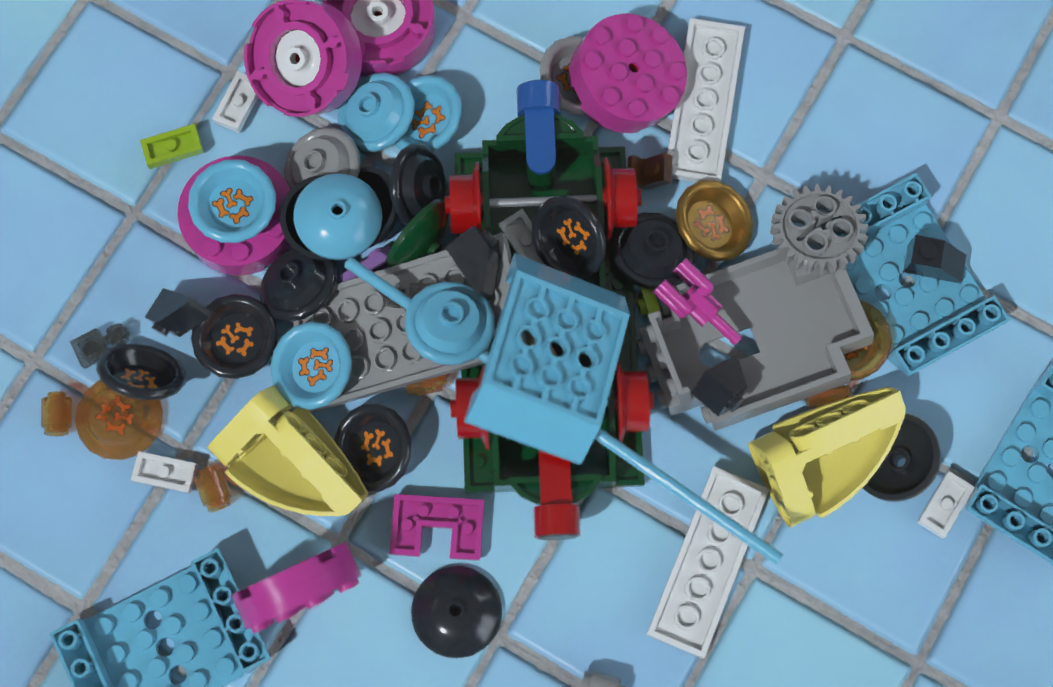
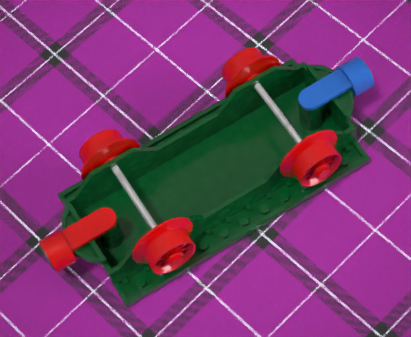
[445,80,654,540]

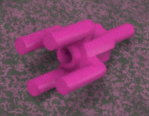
[653,258,742,345]

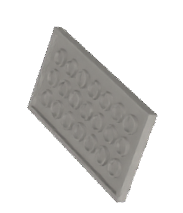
[293,232,531,412]

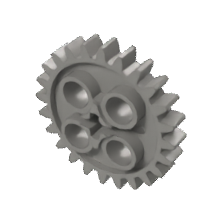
[770,184,869,275]

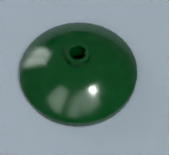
[385,198,449,268]

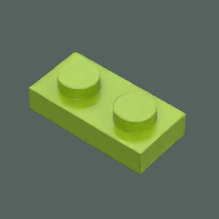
[140,124,204,169]

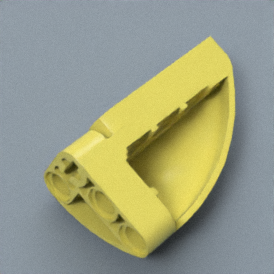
[207,385,368,516]
[748,387,906,528]

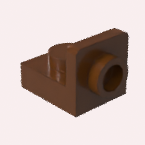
[627,153,672,190]

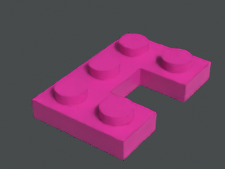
[389,494,485,561]

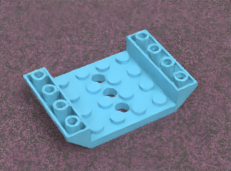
[824,173,1010,377]
[464,253,630,465]
[965,362,1053,565]
[49,548,271,687]

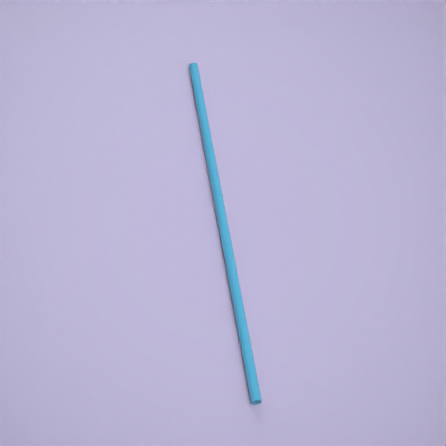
[344,257,784,565]

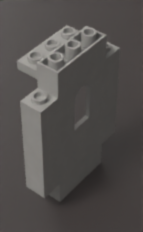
[636,249,874,431]

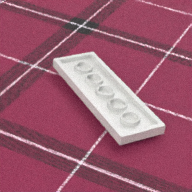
[667,18,745,182]
[646,466,769,659]

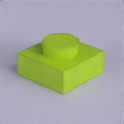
[637,288,661,323]

